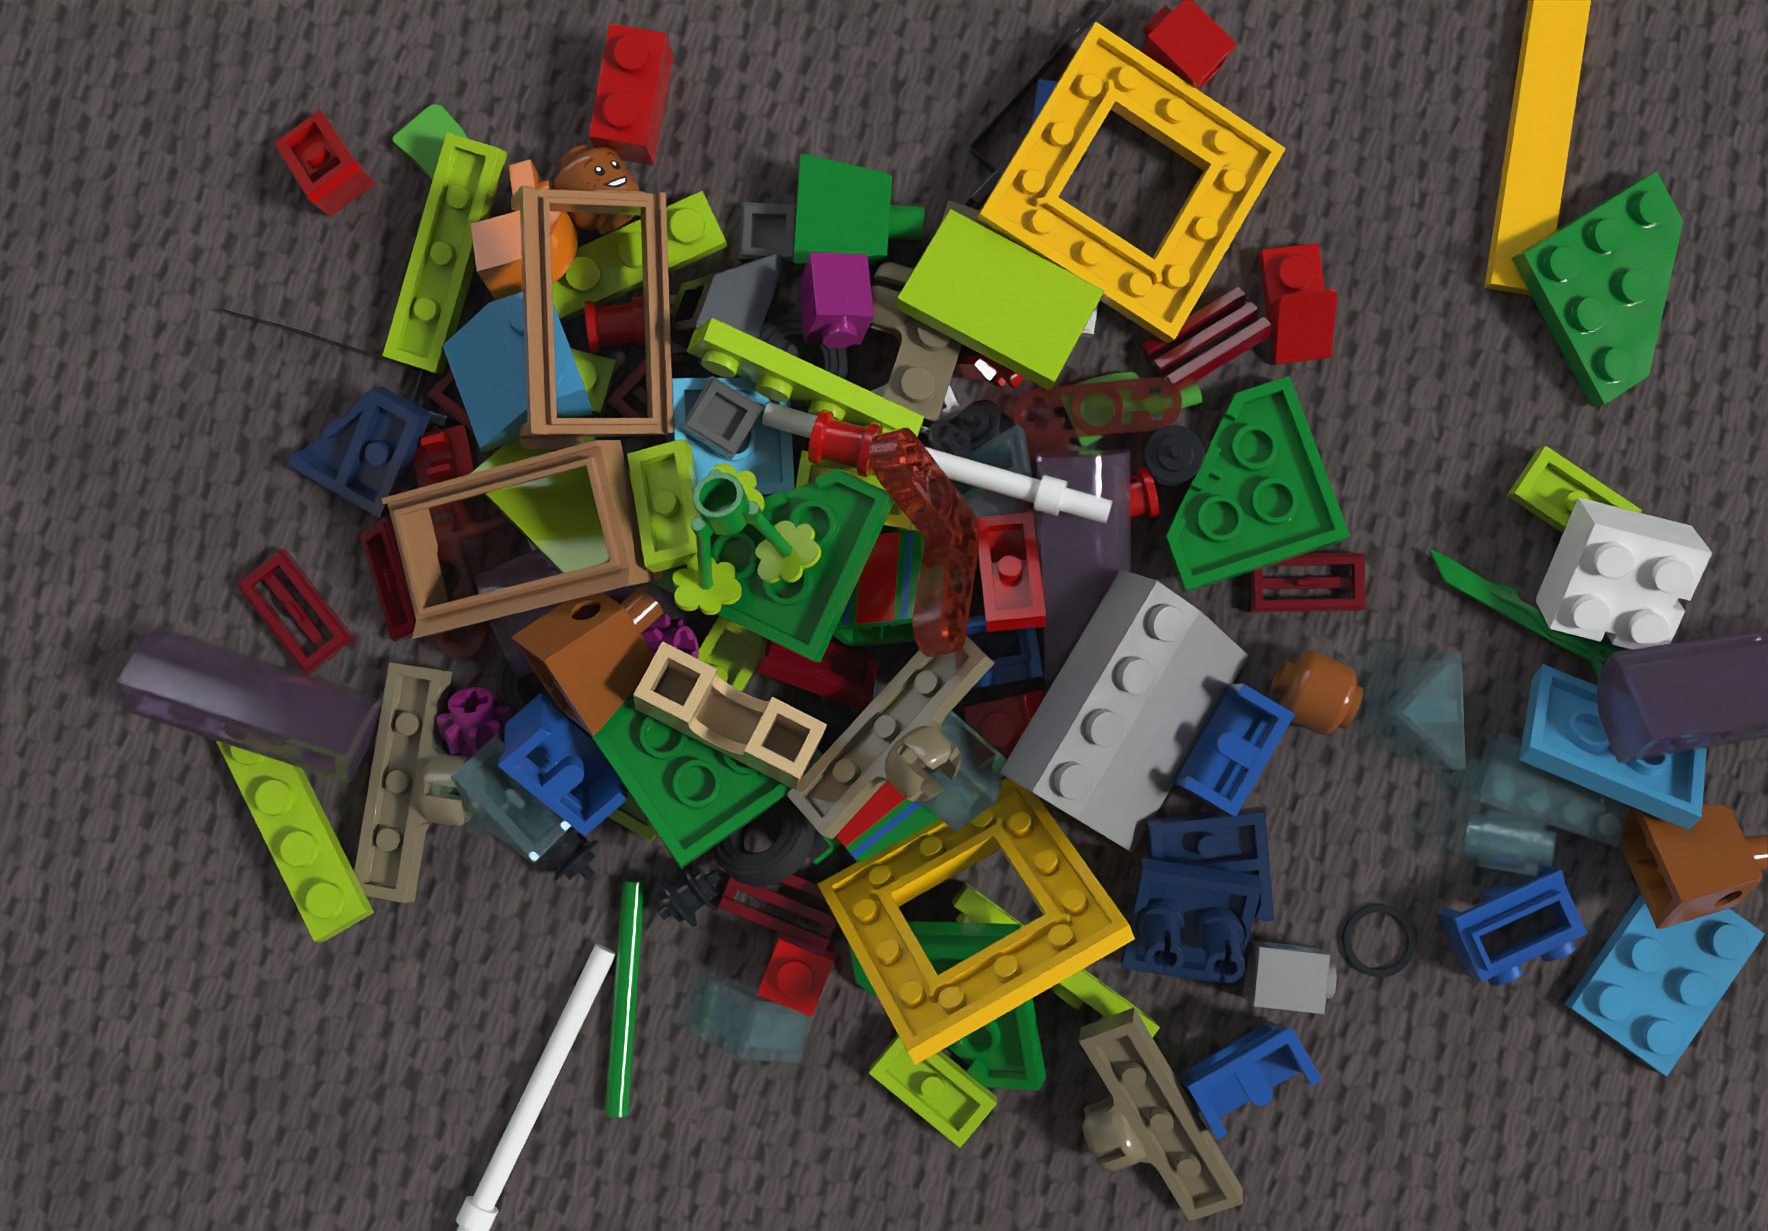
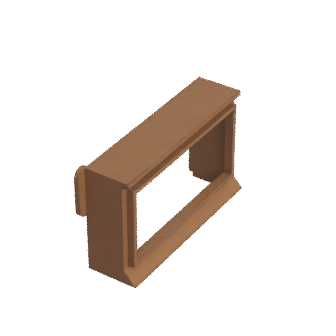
[511,185,674,450]
[381,440,664,639]

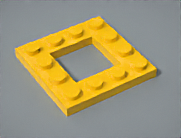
[975,22,1286,344]
[818,778,1135,1065]

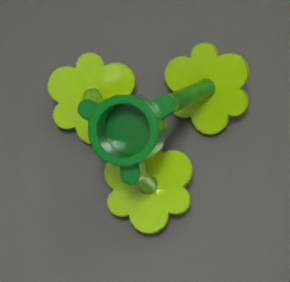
[672,463,821,615]

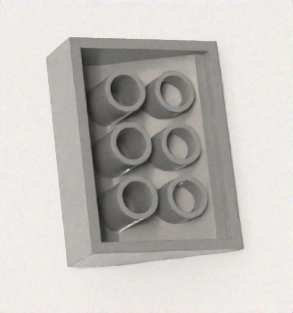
[1000,569,1249,853]

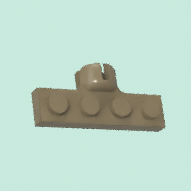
[869,200,994,428]
[787,619,994,839]
[354,662,482,903]
[1079,1008,1243,1222]

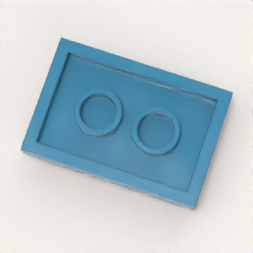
[1519,664,1708,830]
[1564,894,1765,1077]

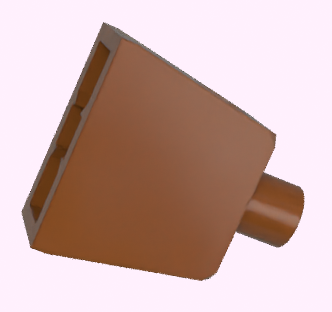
[512,587,663,736]
[1614,804,1768,929]

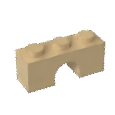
[633,641,827,790]

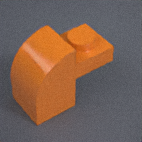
[470,159,579,301]

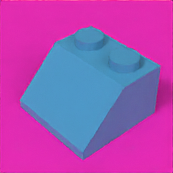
[443,292,593,452]

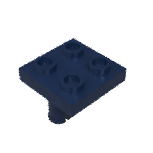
[1121,858,1262,986]

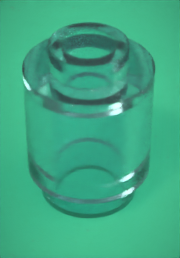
[1464,809,1556,877]

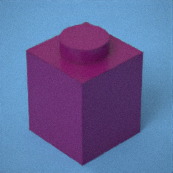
[798,252,874,349]

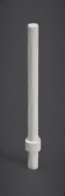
[762,402,1113,524]
[456,944,616,1231]

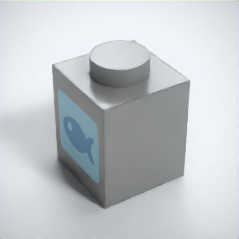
[1242,940,1337,1014]

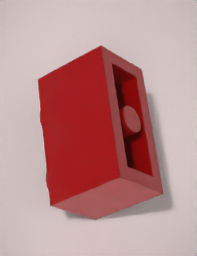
[589,23,674,166]

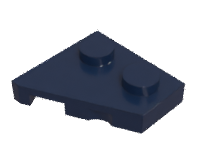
[287,386,432,518]
[1146,807,1274,922]

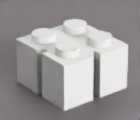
[1536,497,1712,658]

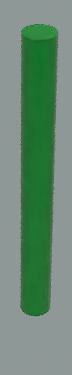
[605,880,645,1117]

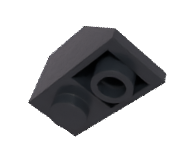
[670,253,786,350]

